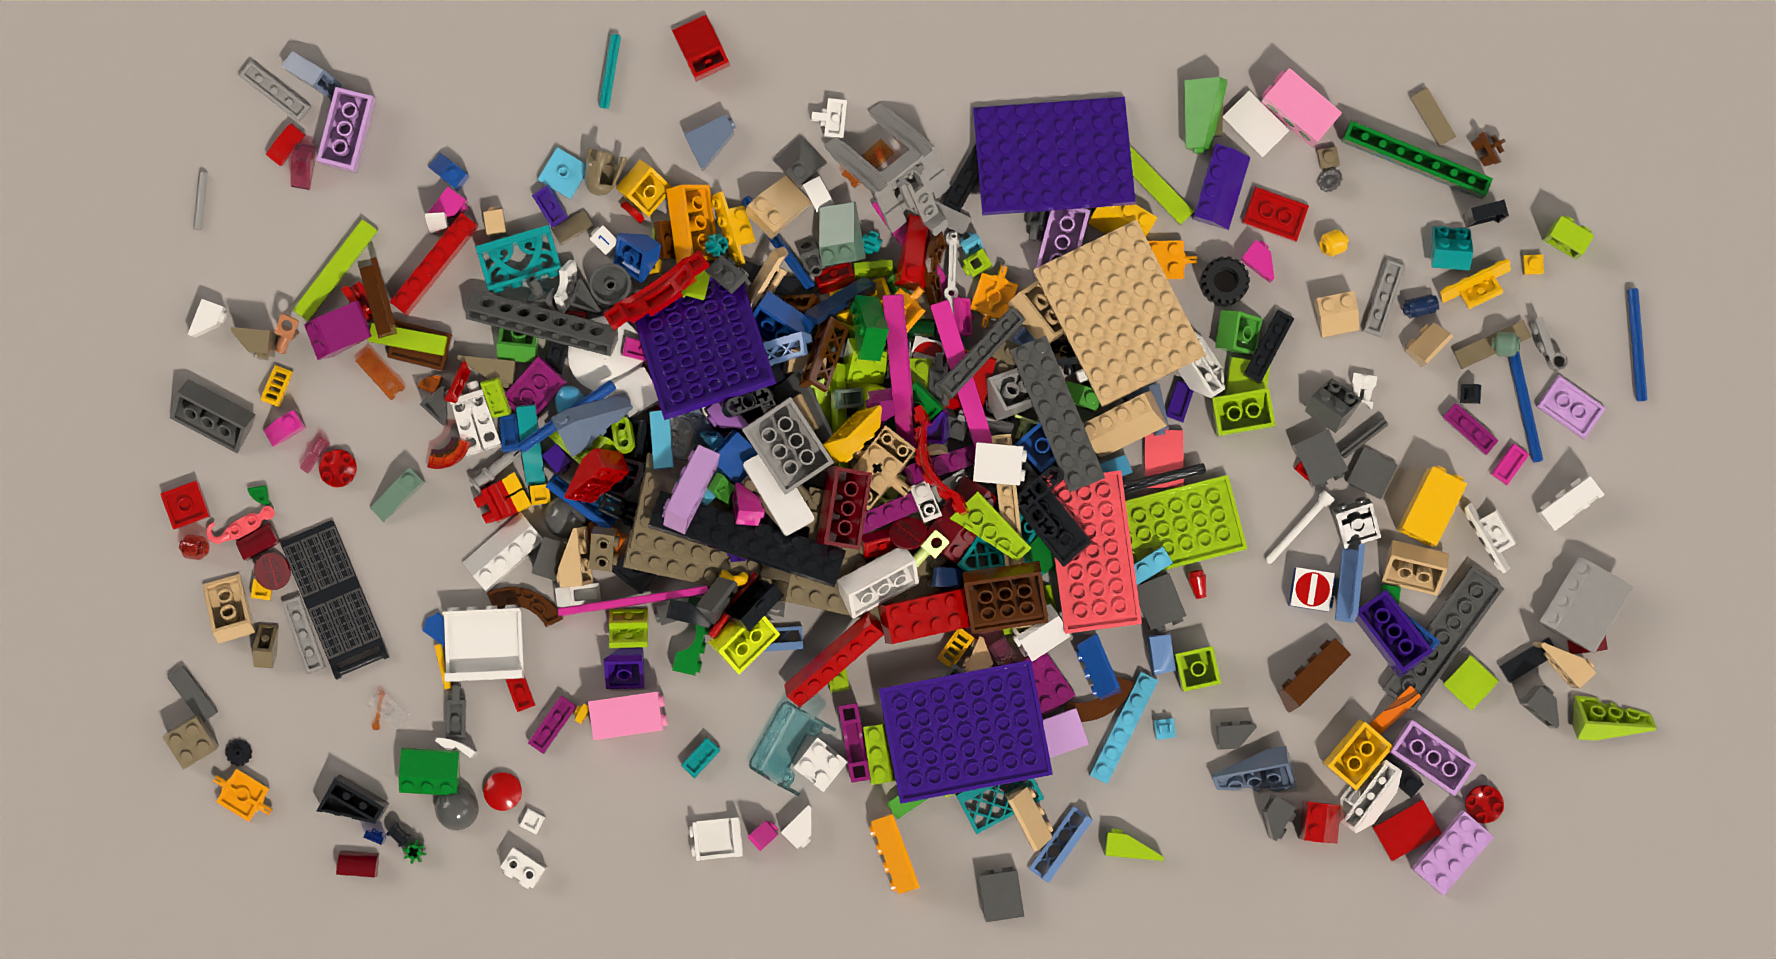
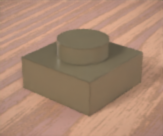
[1317,147,1340,170]

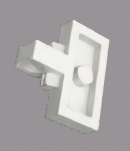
[811,98,847,139]

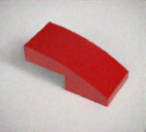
[265,123,306,166]

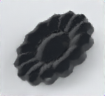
[225,740,253,766]

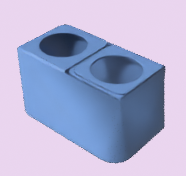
[1147,634,1176,675]

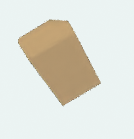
[747,247,789,312]

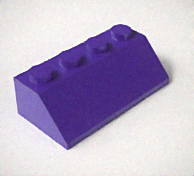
[1192,143,1251,230]
[1355,590,1433,678]

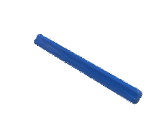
[742,196,815,291]
[1627,288,1648,402]
[1509,352,1543,463]
[518,380,616,453]

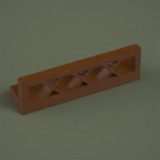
[359,257,397,339]
[799,316,849,393]

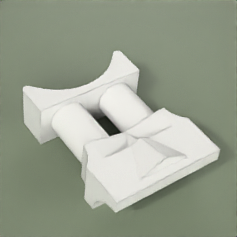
[1351,373,1377,410]

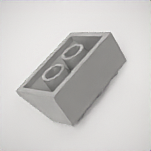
[987,368,1034,421]

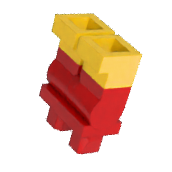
[473,472,532,524]

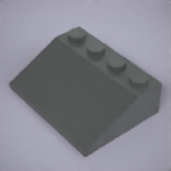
[770,369,833,444]

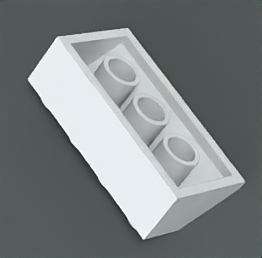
[463,512,543,591]
[837,547,919,619]

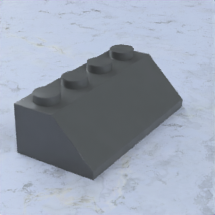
[170,379,256,453]

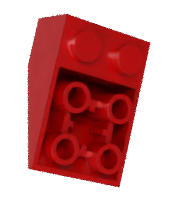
[672,15,730,82]
[564,448,630,503]

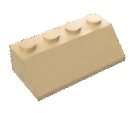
[1083,391,1168,458]

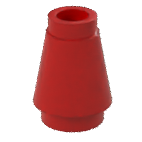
[1187,570,1207,599]

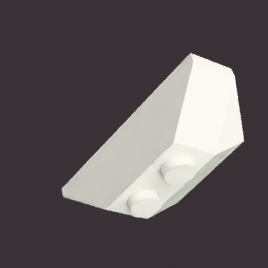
[1178,332,1225,398]
[1340,760,1402,833]

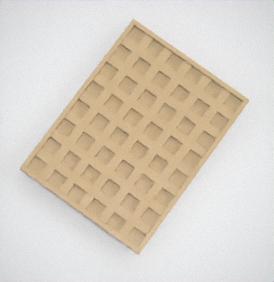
[1033,220,1206,407]

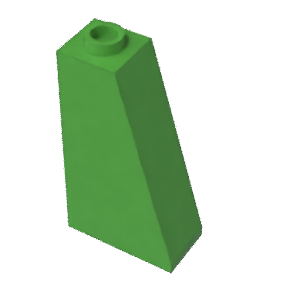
[1185,77,1227,154]

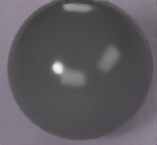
[544,497,587,538]
[435,787,479,831]

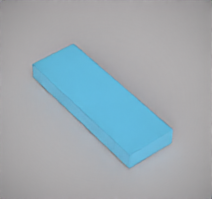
[650,411,674,470]

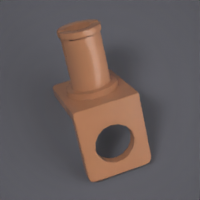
[274,313,299,354]

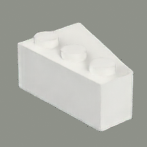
[1537,476,1605,532]

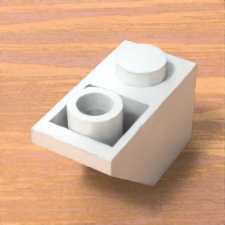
[909,481,942,523]

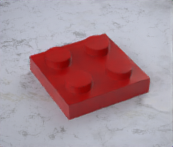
[160,480,211,530]

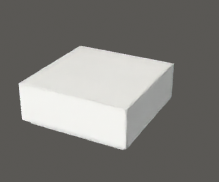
[519,808,545,834]

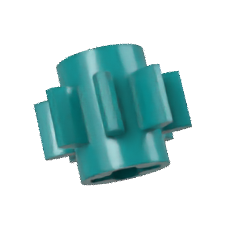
[862,231,883,255]
[705,233,728,258]

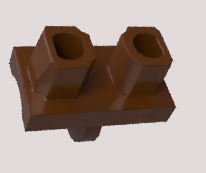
[1471,132,1506,167]

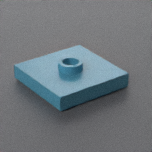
[538,147,586,200]

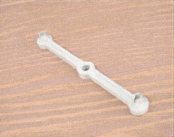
[942,231,960,353]

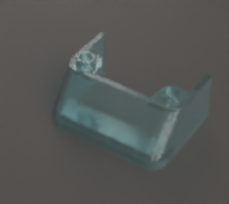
[749,701,836,796]

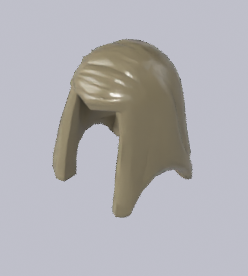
[585,148,627,196]

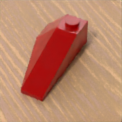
[894,214,930,295]

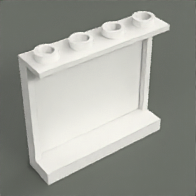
[442,605,524,682]

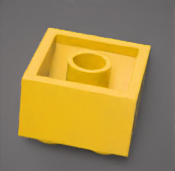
[616,160,672,217]

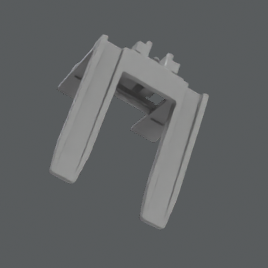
[824,103,951,236]

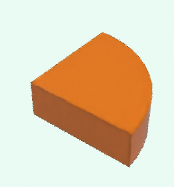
[417,375,443,393]

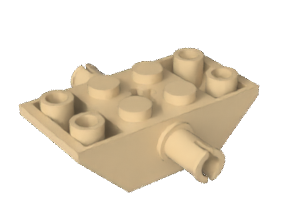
[852,426,916,511]

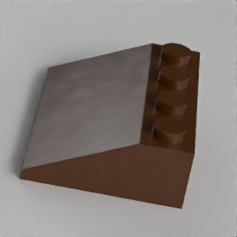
[963,561,1049,634]

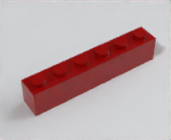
[390,212,479,316]
[784,612,884,708]

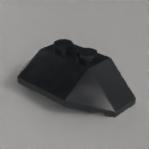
[607,457,645,498]

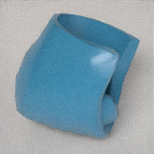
[555,386,585,414]

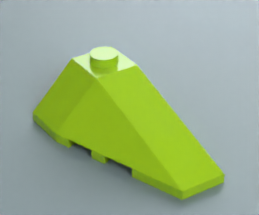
[1572,696,1657,741]

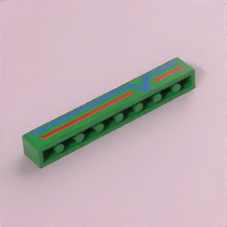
[1341,121,1493,199]

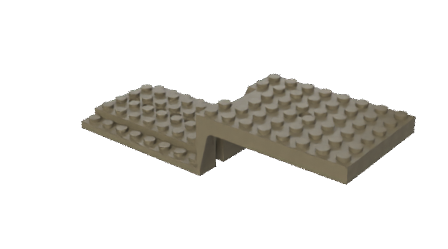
[623,453,946,622]

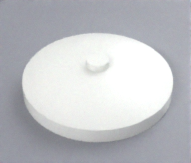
[568,316,644,391]

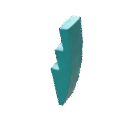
[516,404,546,486]

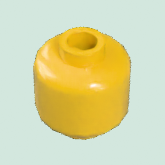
[1319,229,1349,257]

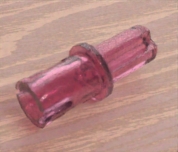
[300,437,330,473]

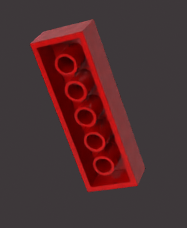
[878,587,971,644]

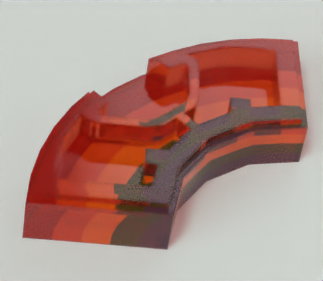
[427,437,471,469]

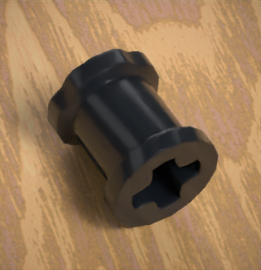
[386,822,412,848]

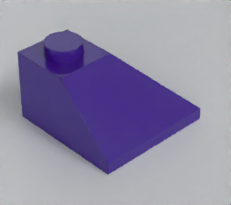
[604,647,645,689]

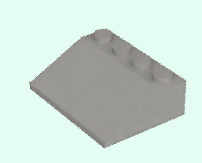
[742,397,834,495]
[1540,556,1634,653]

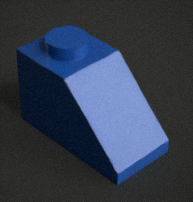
[428,153,470,192]

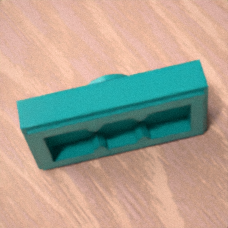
[680,737,721,779]

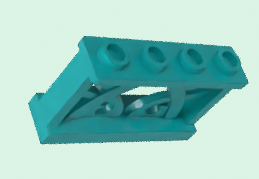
[475,225,562,294]

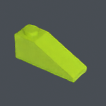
[1105,829,1164,861]

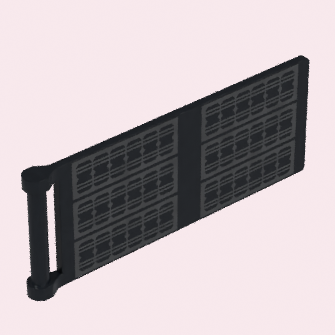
[280,520,390,680]

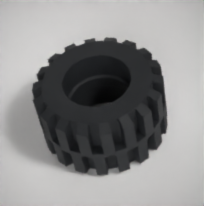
[1200,256,1250,306]

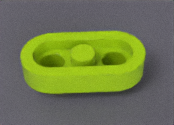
[611,416,635,454]

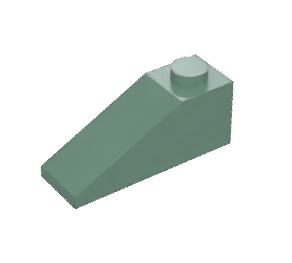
[370,467,426,522]

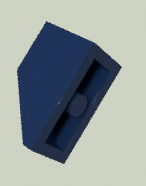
[932,563,965,588]

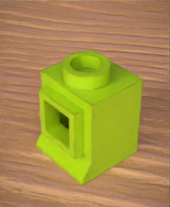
[962,248,993,279]

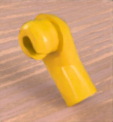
[719,569,749,586]

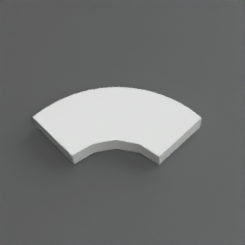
[554,260,577,313]

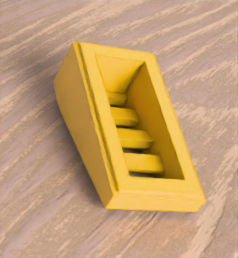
[260,365,293,408]
[937,629,975,668]

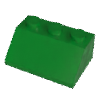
[399,748,460,795]

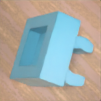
[960,232,984,258]
[1154,718,1176,740]

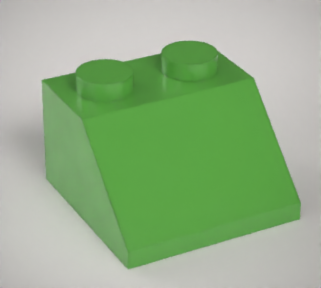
[1215,310,1263,356]
[497,328,539,363]

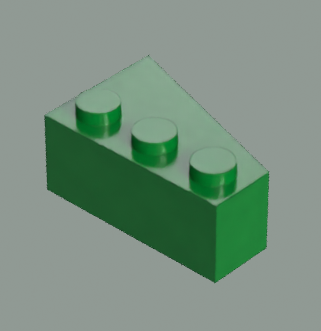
[850,295,889,361]

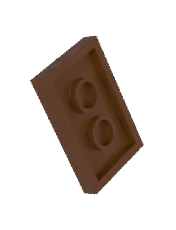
[387,320,453,372]

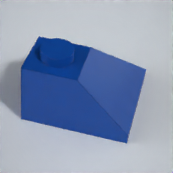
[613,233,661,283]

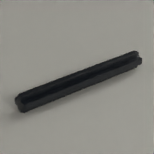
[1123,463,1206,493]

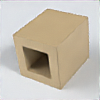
[483,207,508,237]

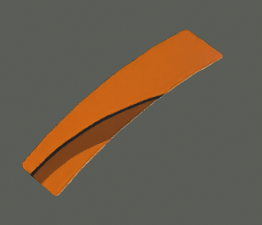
[1370,686,1421,734]

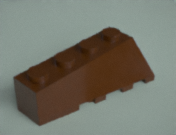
[1279,638,1351,713]

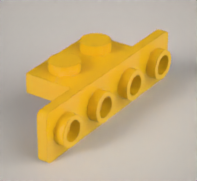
[711,191,756,267]
[1440,259,1511,309]

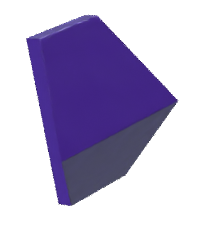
[927,407,950,445]

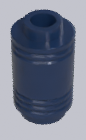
[1402,294,1439,319]

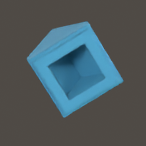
[700,431,724,451]

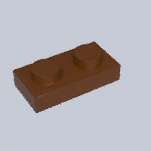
[654,221,676,260]

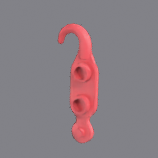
[206,506,275,544]

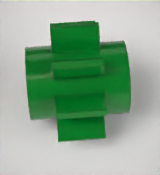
[402,840,427,864]

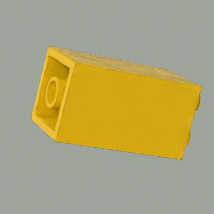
[1396,465,1467,547]

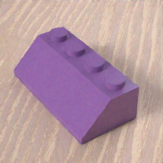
[706,400,749,433]

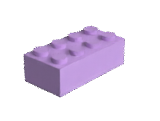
[316,87,376,173]
[1033,208,1090,278]
[662,445,720,534]
[1389,720,1476,796]
[1411,811,1494,896]

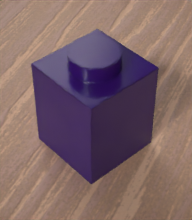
[542,444,573,474]

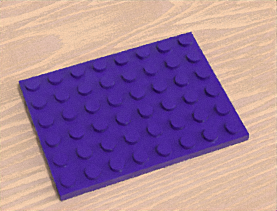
[973,97,1136,216]
[635,267,776,420]
[879,660,1053,804]

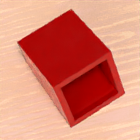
[1298,800,1341,844]

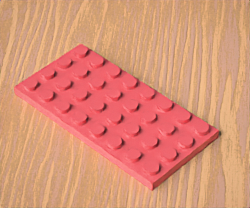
[1046,470,1142,634]

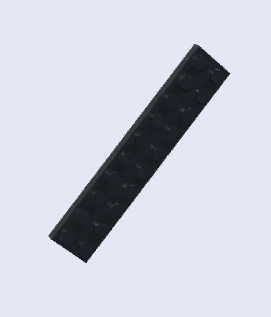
[648,491,846,587]

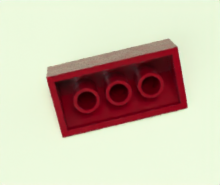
[816,466,872,550]
[927,475,999,564]

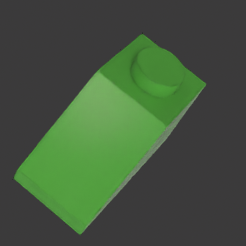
[1066,381,1099,413]

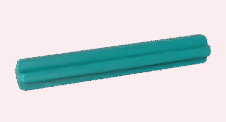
[599,34,621,109]

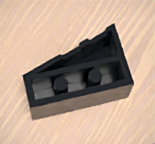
[316,774,390,824]

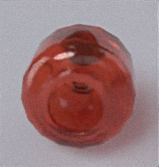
[179,534,210,560]

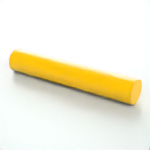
[434,644,452,690]

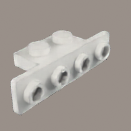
[1464,503,1517,573]

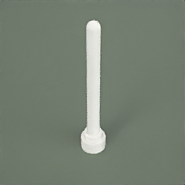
[1266,490,1335,564]

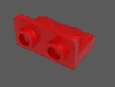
[341,282,373,322]

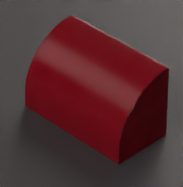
[236,522,281,561]
[336,851,379,878]

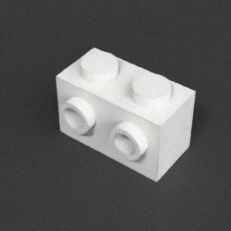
[500,847,547,889]

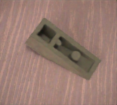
[457,355,517,388]

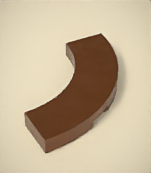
[925,231,947,309]
[487,587,563,628]
[1064,677,1134,722]

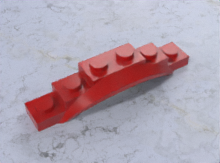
[603,250,710,330]
[913,405,970,515]

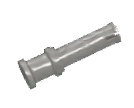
[469,450,522,493]

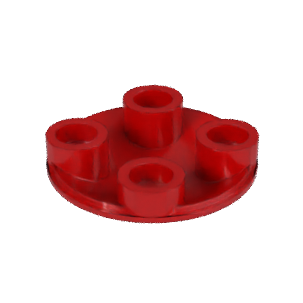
[319,449,357,488]
[483,772,522,811]
[1465,785,1504,824]

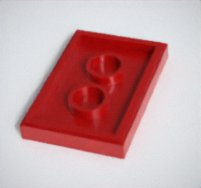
[1242,187,1309,242]
[1372,799,1442,862]

